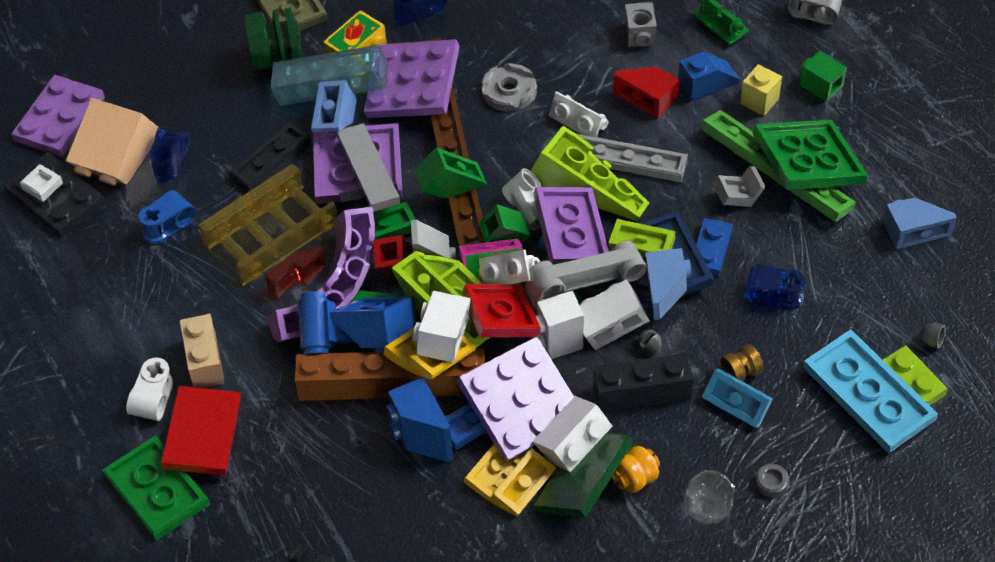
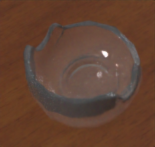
[684,470,735,524]

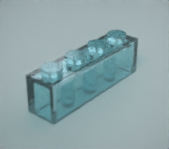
[271,45,388,106]

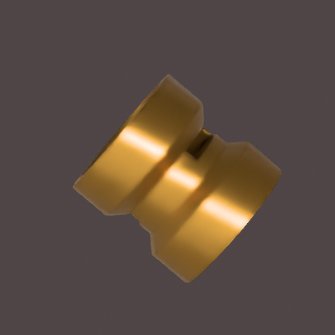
[720,344,764,381]

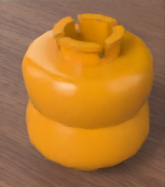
[612,446,660,493]

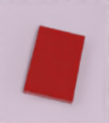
[161,386,241,476]

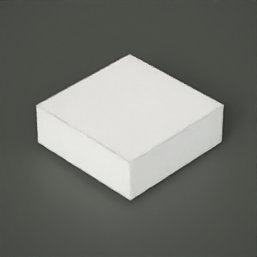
[20,164,63,202]

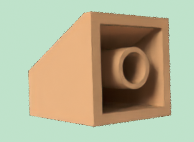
[66,98,162,186]

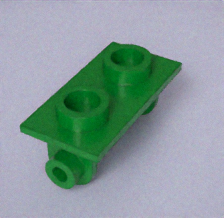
[692,0,749,45]

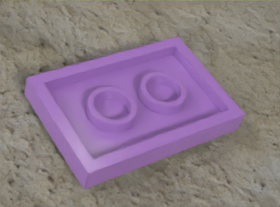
[11,75,105,157]
[533,187,609,265]

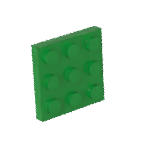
[752,120,868,190]

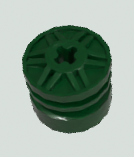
[244,7,302,71]

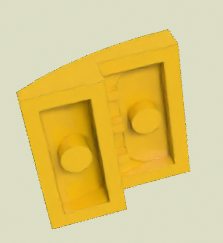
[384,328,476,379]
[463,444,556,516]

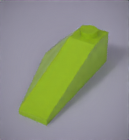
[531,126,649,221]

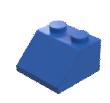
[330,296,417,352]
[386,377,453,462]

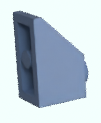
[311,80,357,132]
[883,197,957,249]
[645,248,692,320]

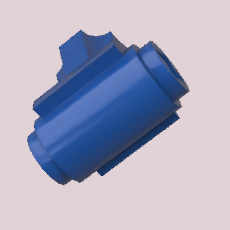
[298,291,356,354]

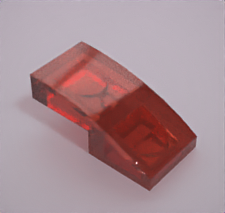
[265,245,325,299]

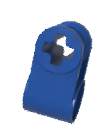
[138,190,196,245]

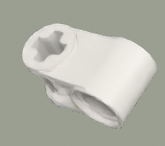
[126,358,174,421]

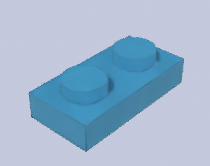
[702,369,773,428]

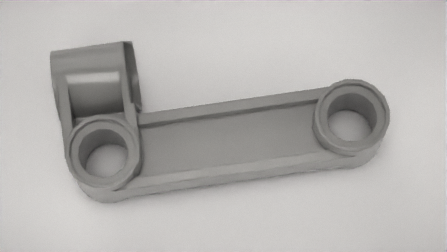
[524,241,648,315]

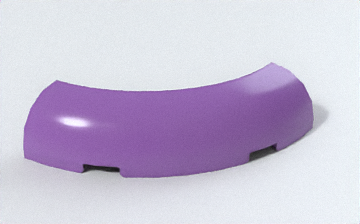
[267,207,375,342]

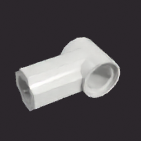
[502,168,541,231]

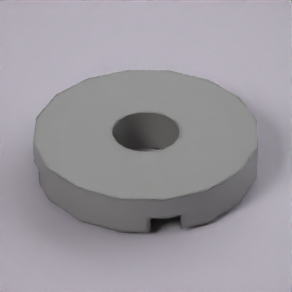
[481,63,537,112]

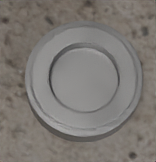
[755,464,789,498]

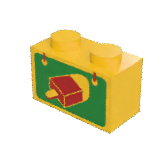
[323,10,387,76]

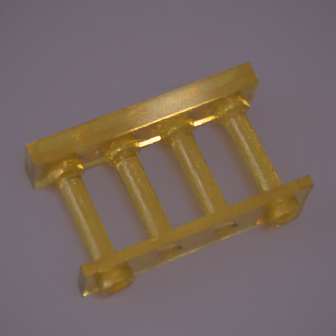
[198,164,337,285]

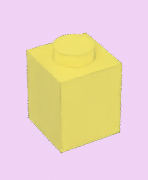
[740,64,782,116]

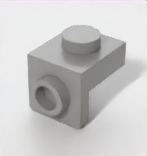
[713,166,765,207]

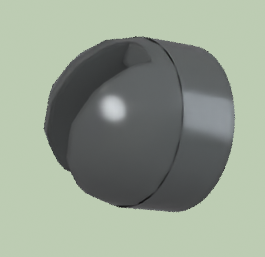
[920,322,946,349]
[637,330,662,357]

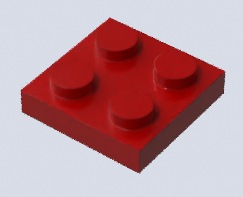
[462,284,541,337]

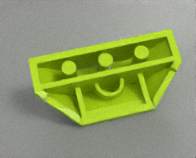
[392,251,490,348]

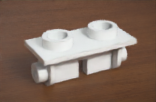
[549,91,609,137]
[478,250,540,284]

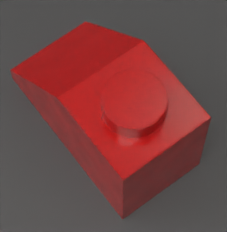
[613,67,679,118]

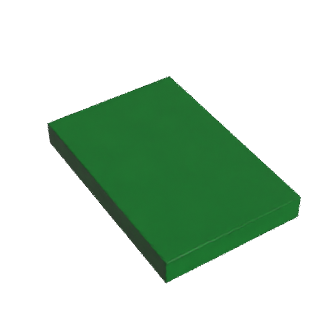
[102,435,210,541]

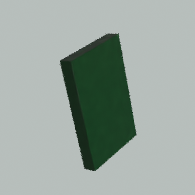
[534,433,633,517]

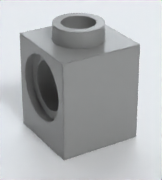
[624,2,656,47]

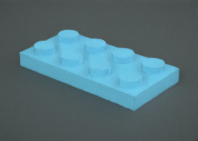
[803,329,938,453]

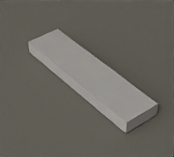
[337,123,400,212]
[577,134,688,183]

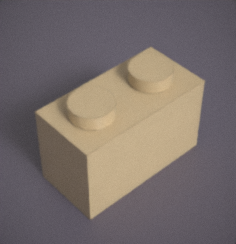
[180,314,225,388]

